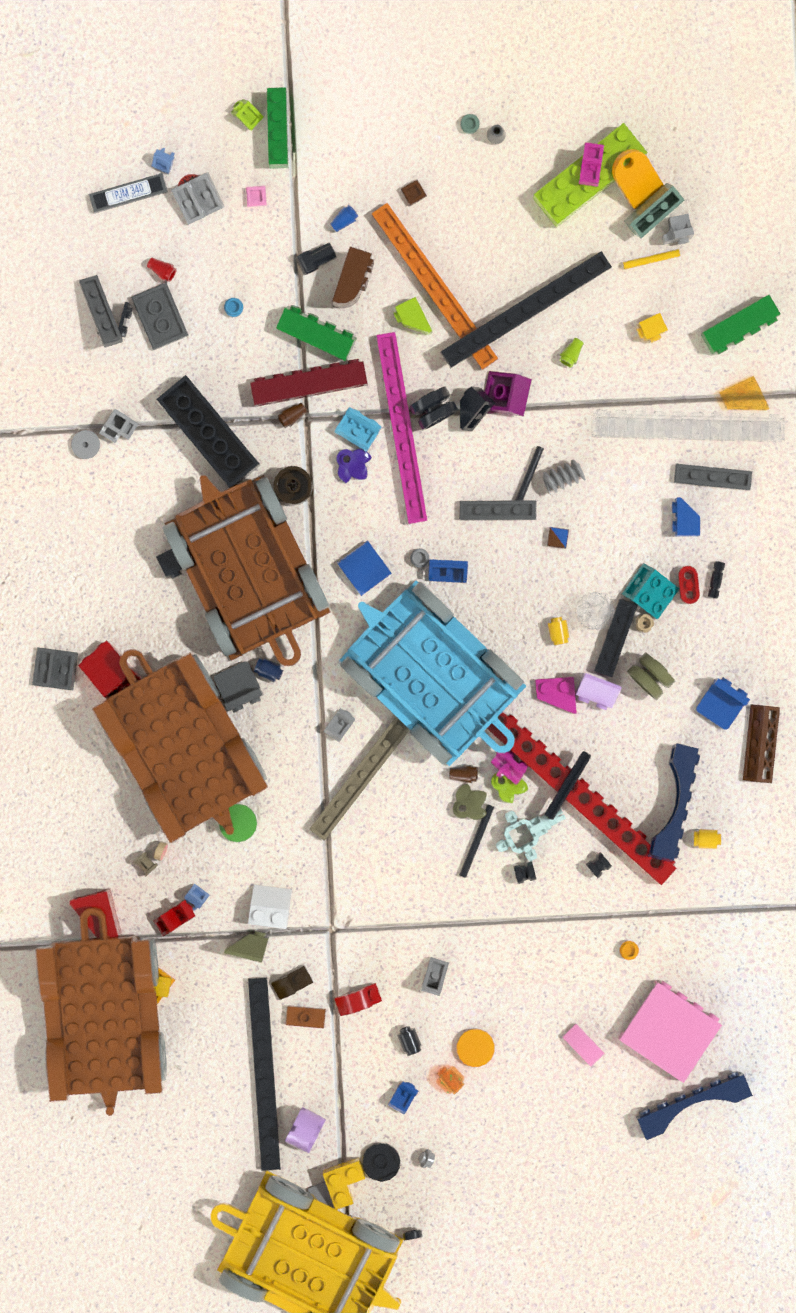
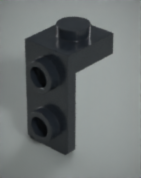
[97,301,133,338]

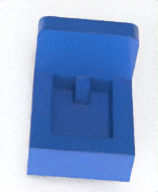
[388,1081,419,1115]

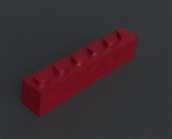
[250,359,368,407]

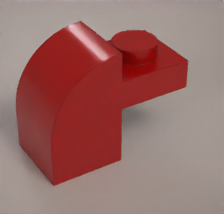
[153,900,195,937]
[334,983,382,1016]

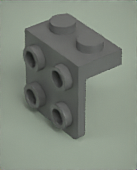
[214,661,264,713]

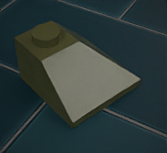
[224,930,269,963]

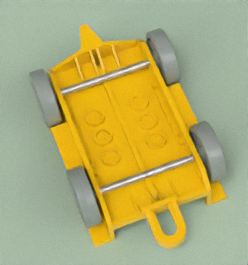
[210,1170,404,1313]

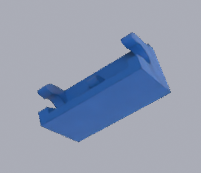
[428,559,468,583]

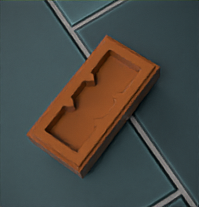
[286,1005,326,1029]

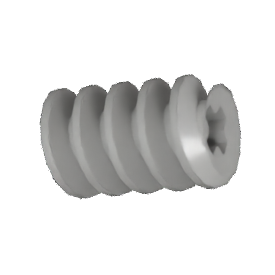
[543,459,586,495]

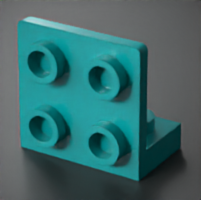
[622,563,679,619]

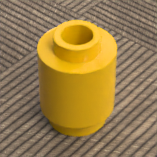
[547,617,570,645]
[694,829,721,849]

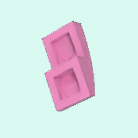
[563,1024,605,1067]

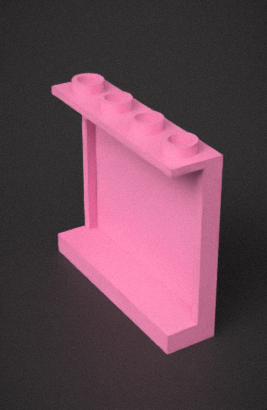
[618,980,722,1083]

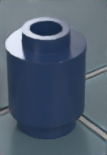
[254,658,284,683]

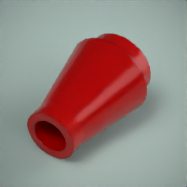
[147,257,177,282]

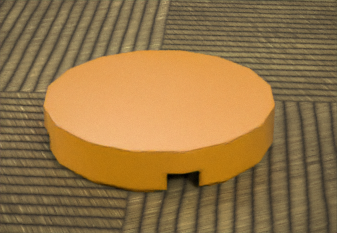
[457,1029,495,1067]

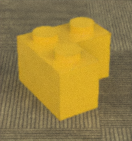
[322,1157,366,1210]

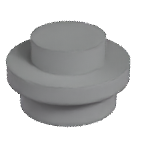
[410,548,429,568]
[419,1149,435,1168]

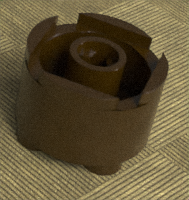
[274,466,313,506]

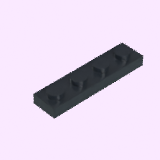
[594,599,638,677]

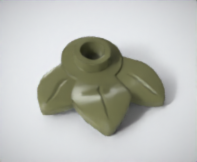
[453,784,487,820]

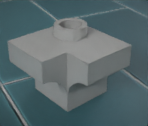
[662,214,694,245]
[99,408,138,443]

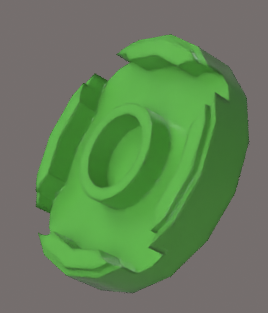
[219,804,257,842]

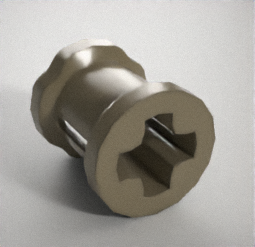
[133,851,158,877]

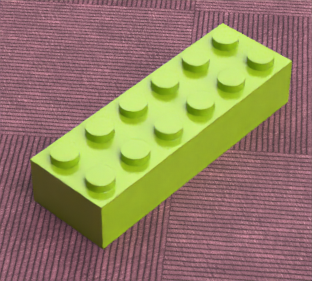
[533,123,648,228]

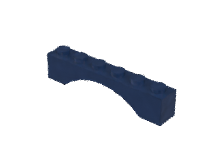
[648,743,700,862]
[636,1071,753,1141]

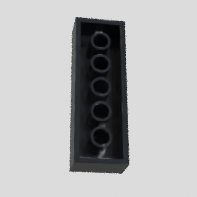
[156,375,261,488]

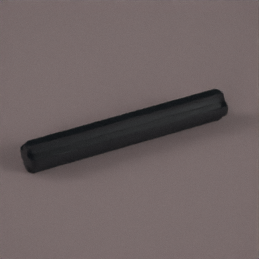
[545,751,591,820]

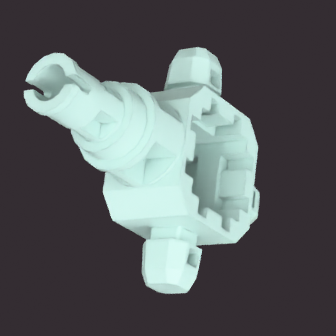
[496,808,566,861]

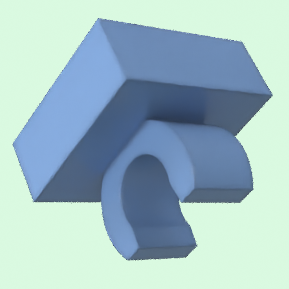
[151,148,174,174]
[184,884,210,910]

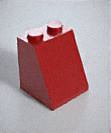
[78,640,142,699]
[69,889,122,938]

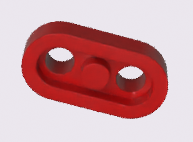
[678,566,700,604]

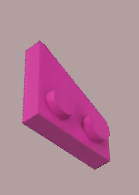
[535,677,577,714]

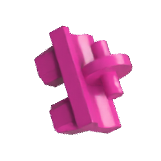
[491,750,528,785]

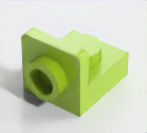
[231,99,264,131]

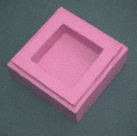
[246,186,267,207]

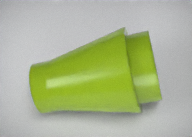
[559,338,584,368]

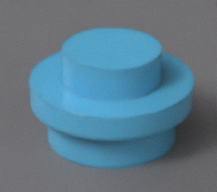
[224,298,243,317]

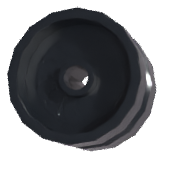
[409,386,459,431]

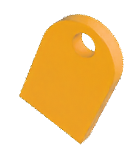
[612,149,664,210]

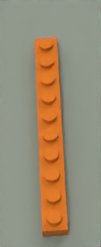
[372,203,498,370]

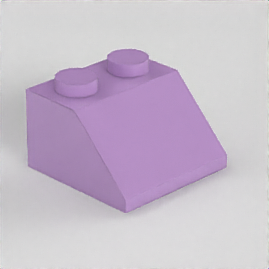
[575,673,622,710]

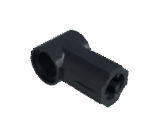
[296,242,337,275]

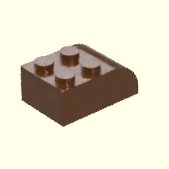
[332,246,375,309]

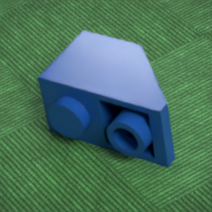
[672,497,700,537]

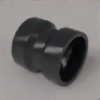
[586,852,613,879]
[513,861,537,884]

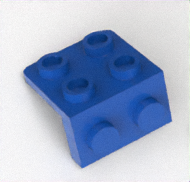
[696,677,750,730]

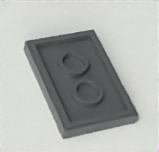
[131,283,189,350]

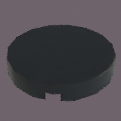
[362,1142,401,1182]

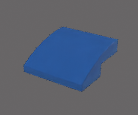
[337,540,392,596]

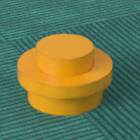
[619,941,639,960]

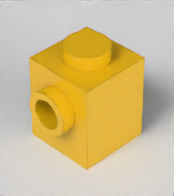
[636,313,668,343]

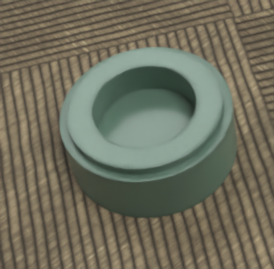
[460,114,480,134]

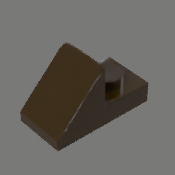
[271,965,314,1000]

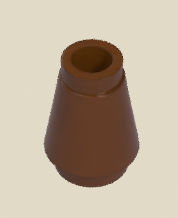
[277,403,307,428]
[449,765,478,783]

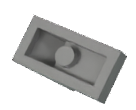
[421,957,449,996]

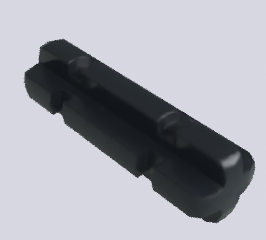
[708,561,725,599]

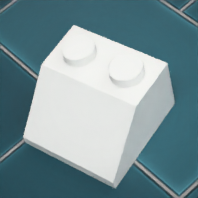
[248,884,292,929]

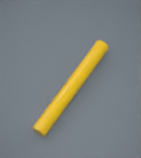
[623,249,680,270]

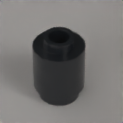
[397,1026,421,1056]

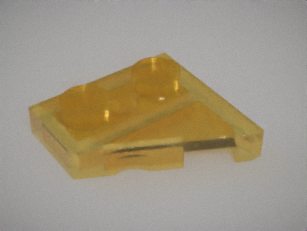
[719,376,770,411]

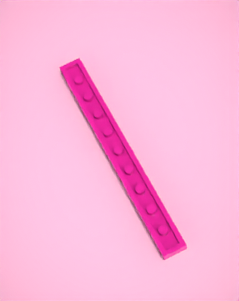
[376,332,428,524]

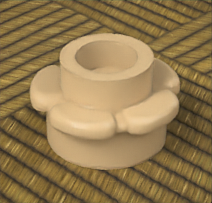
[635,614,654,633]

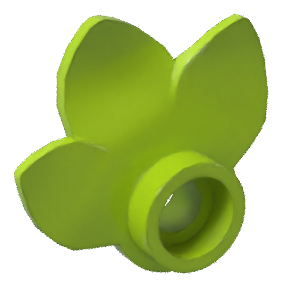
[491,773,528,803]

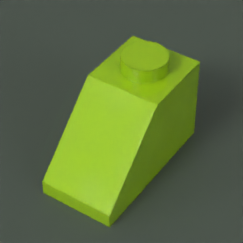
[393,297,432,335]

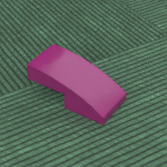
[579,142,604,187]

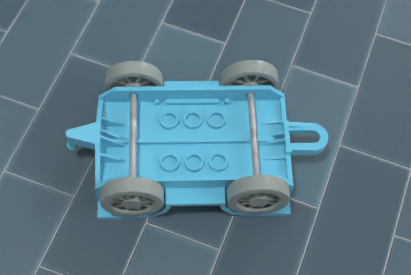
[339,581,526,766]

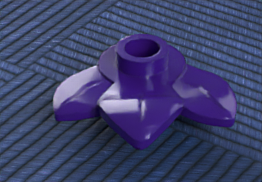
[336,449,372,483]

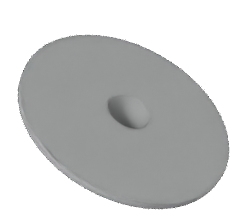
[71,430,100,459]

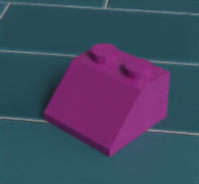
[485,371,532,417]

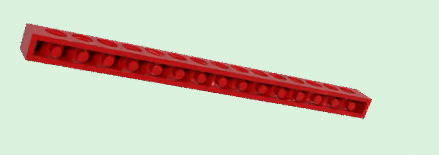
[487,712,677,886]

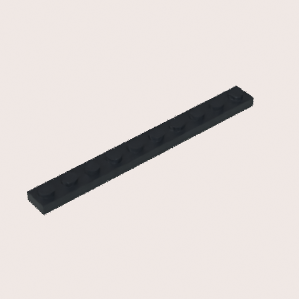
[440,251,612,369]
[248,977,281,1171]

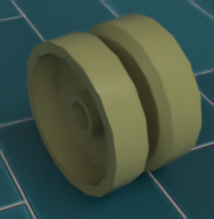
[626,652,675,700]

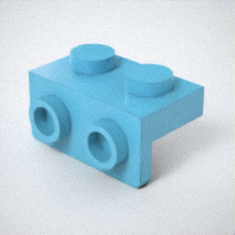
[334,407,381,452]

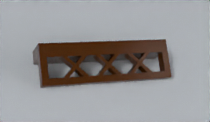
[743,704,780,783]

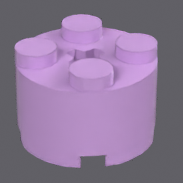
[285,1107,326,1153]

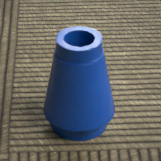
[330,205,359,232]

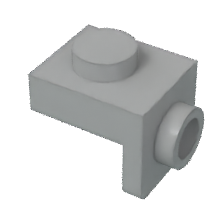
[323,708,355,742]

